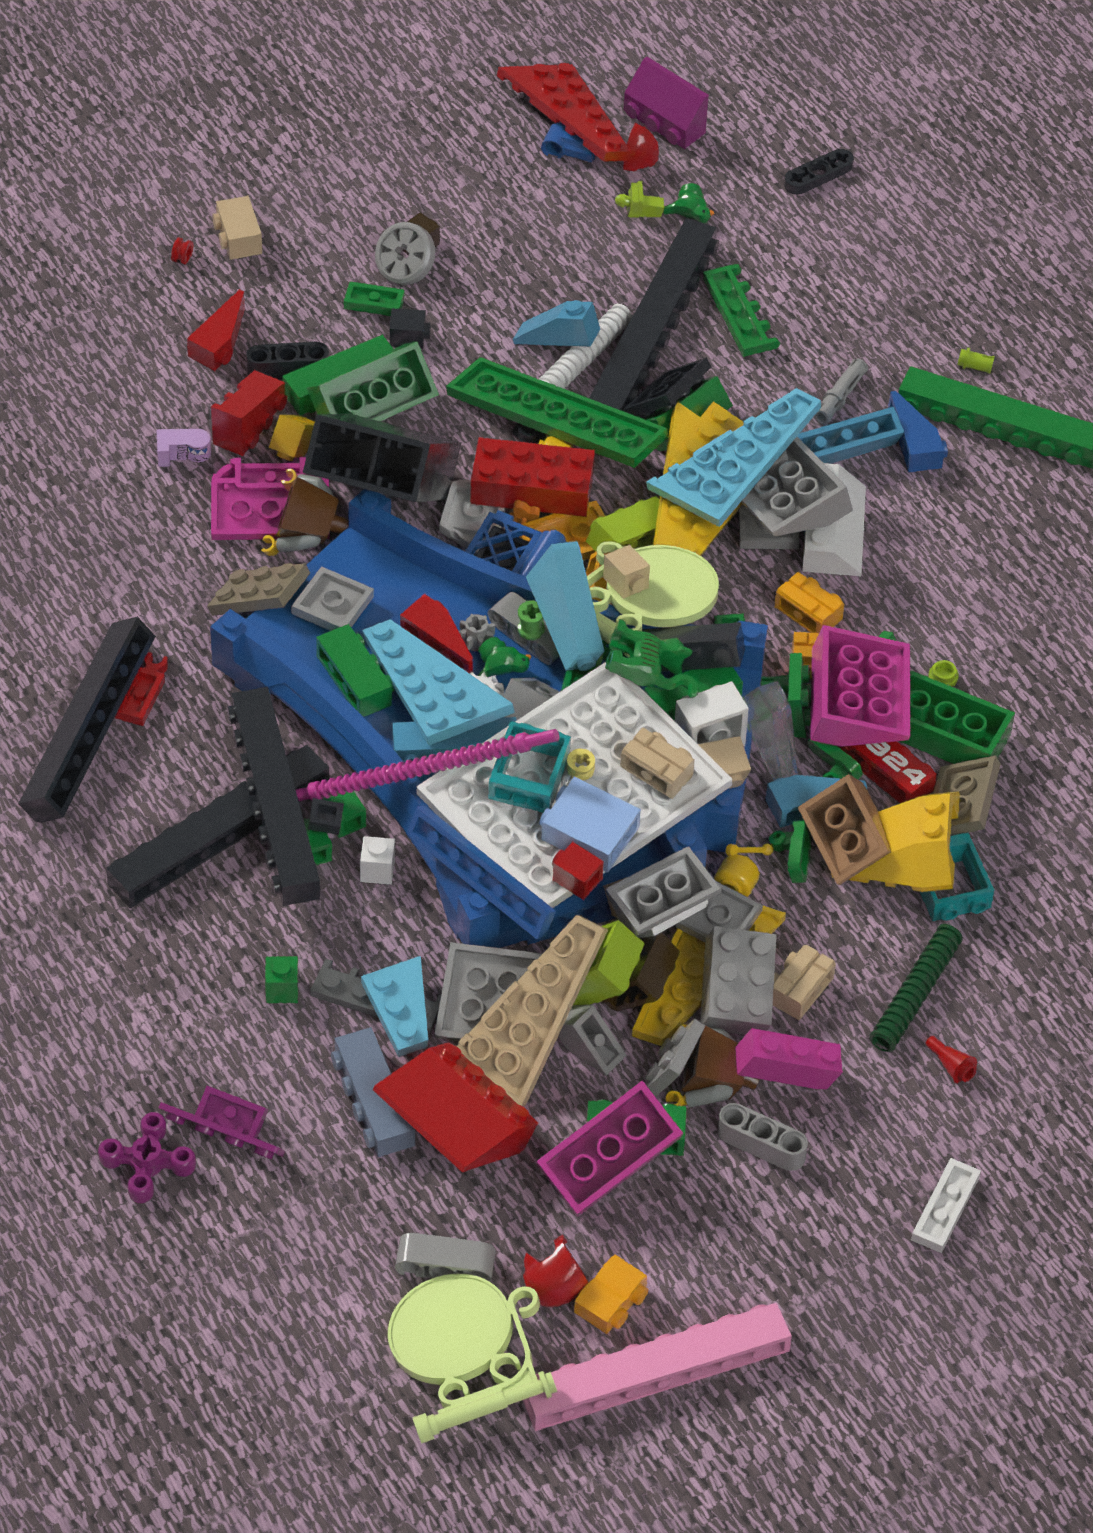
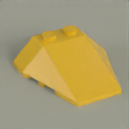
[831,791,960,892]

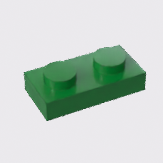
[344,281,405,316]

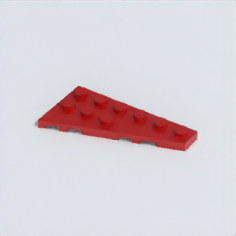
[497,63,631,162]

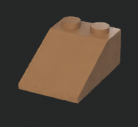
[798,774,891,885]

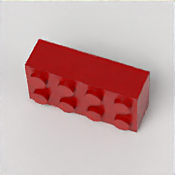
[470,437,595,517]

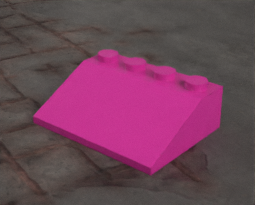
[810,625,910,746]

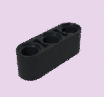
[246,341,329,380]

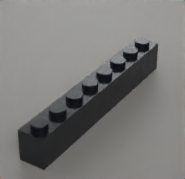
[18,616,156,823]
[227,687,320,906]
[106,744,330,909]

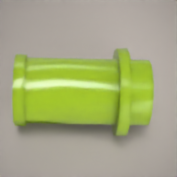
[957,347,995,374]

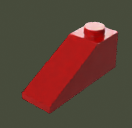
[187,289,245,371]
[400,594,473,674]

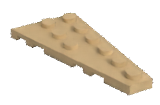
[457,915,608,1106]

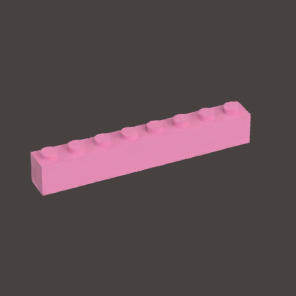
[523,1303,792,1431]

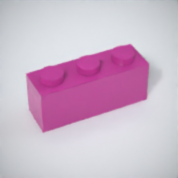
[736,1028,843,1089]

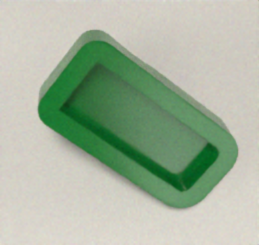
[807,739,863,779]
[769,821,812,883]

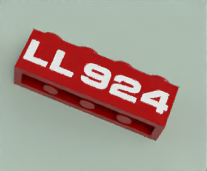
[837,741,937,804]

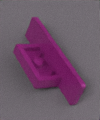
[158,1086,285,1160]

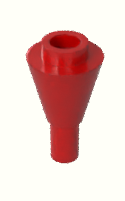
[925,1036,977,1084]

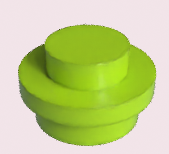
[928,660,959,687]

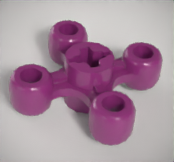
[98,1112,196,1204]

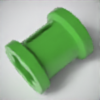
[518,601,545,640]

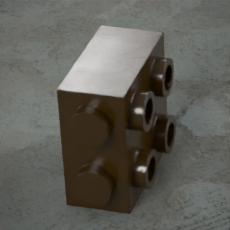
[602,933,681,1012]

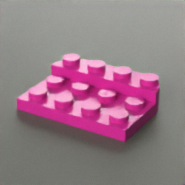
[211,457,330,540]

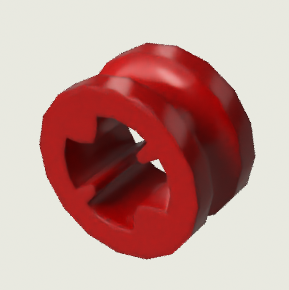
[171,237,194,265]

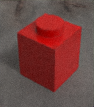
[552,841,604,900]

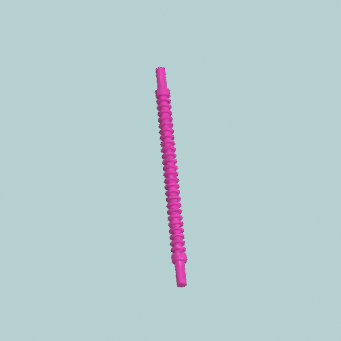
[296,729,559,801]

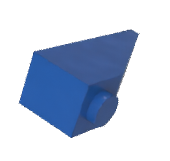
[888,391,948,472]

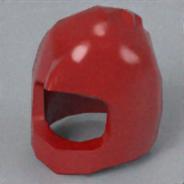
[523,1234,589,1307]

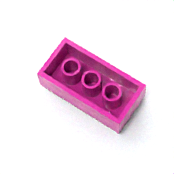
[537,1080,683,1217]

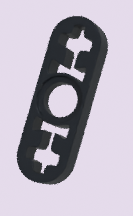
[784,149,854,194]

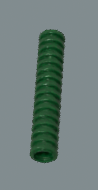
[869,924,963,1052]

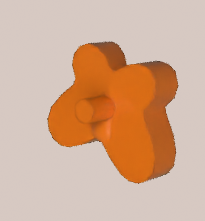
[509,500,540,524]

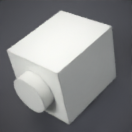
[360,836,395,885]

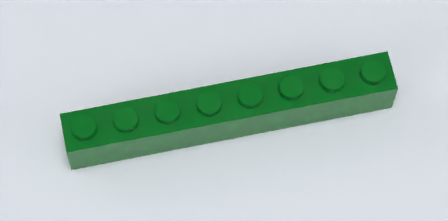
[898,366,1093,469]

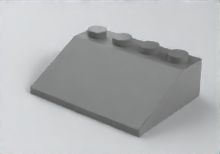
[741,437,853,536]

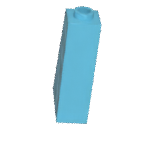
[526,541,604,671]

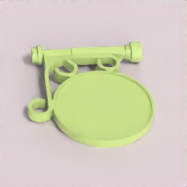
[587,541,719,658]
[388,1274,558,1444]

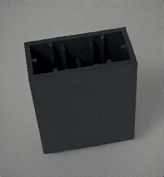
[303,414,462,502]

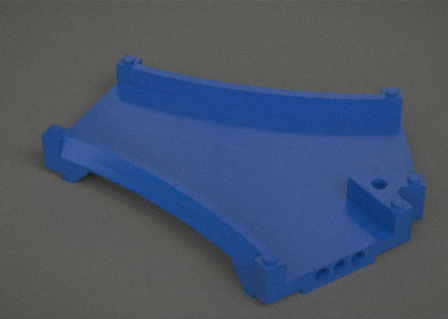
[210,489,768,948]

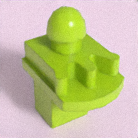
[615,181,664,218]

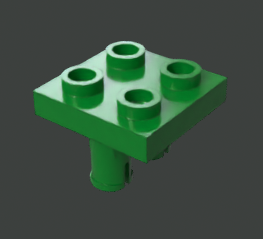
[760,653,811,738]

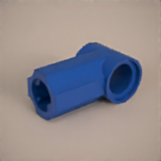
[541,123,596,162]

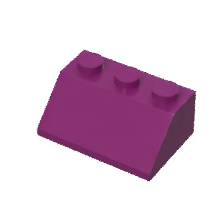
[623,56,709,149]

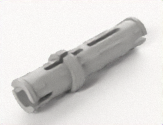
[814,358,868,425]

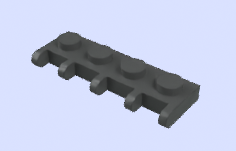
[310,959,441,1034]

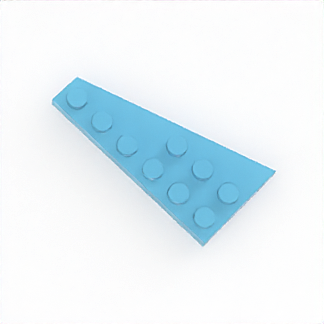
[646,388,821,527]
[363,619,515,746]

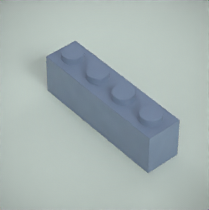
[331,1027,415,1157]

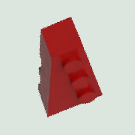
[211,370,287,456]

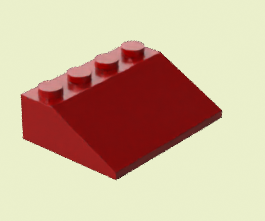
[373,1042,539,1172]

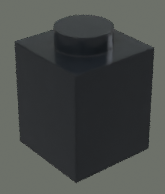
[389,308,431,349]

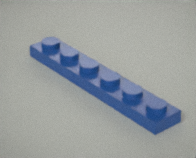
[406,805,556,939]

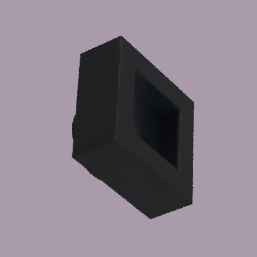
[308,798,344,835]

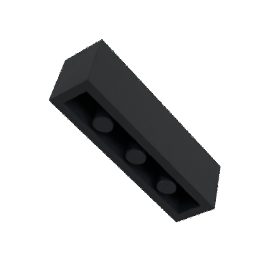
[622,622,746,672]

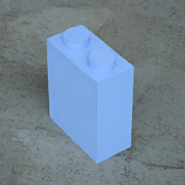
[539,776,641,872]

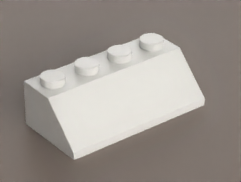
[802,463,866,576]

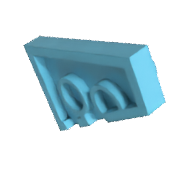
[361,956,428,1057]

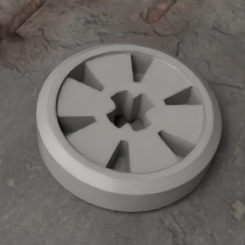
[375,222,435,285]

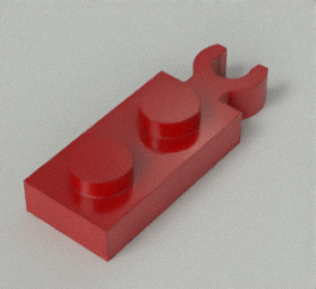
[115,652,168,726]

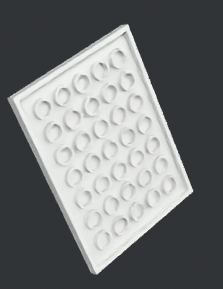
[417,662,732,908]

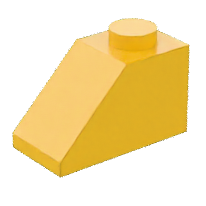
[269,415,315,461]

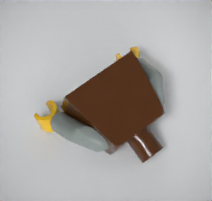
[261,469,349,556]
[665,1024,760,1108]

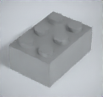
[700,926,777,1035]

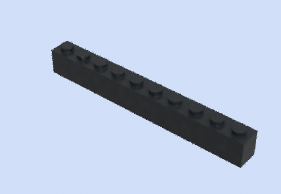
[589,218,719,411]

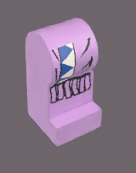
[157,429,211,467]

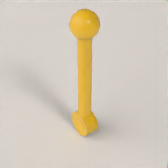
[726,844,773,856]

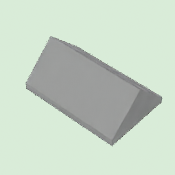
[606,846,721,935]

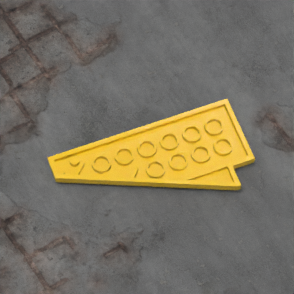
[653,401,744,556]

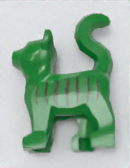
[605,619,699,699]

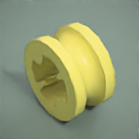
[567,748,595,780]

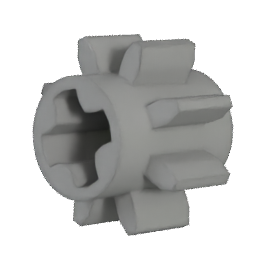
[459,614,495,651]

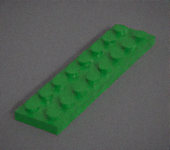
[446,357,668,468]

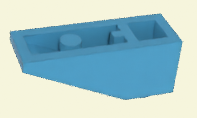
[512,300,601,347]
[766,775,867,828]

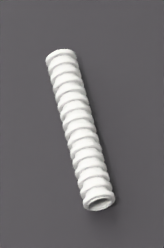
[539,303,633,389]

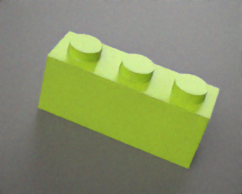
[586,496,660,551]

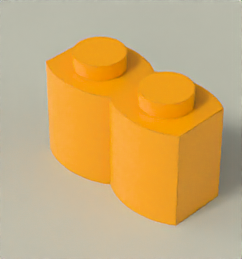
[574,1254,649,1334]

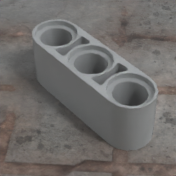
[487,592,560,665]
[718,1103,808,1171]
[395,1233,496,1282]

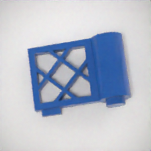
[465,510,566,576]

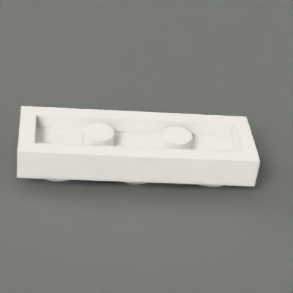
[911,1158,981,1253]

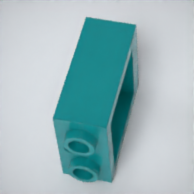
[488,721,571,813]
[920,832,994,921]

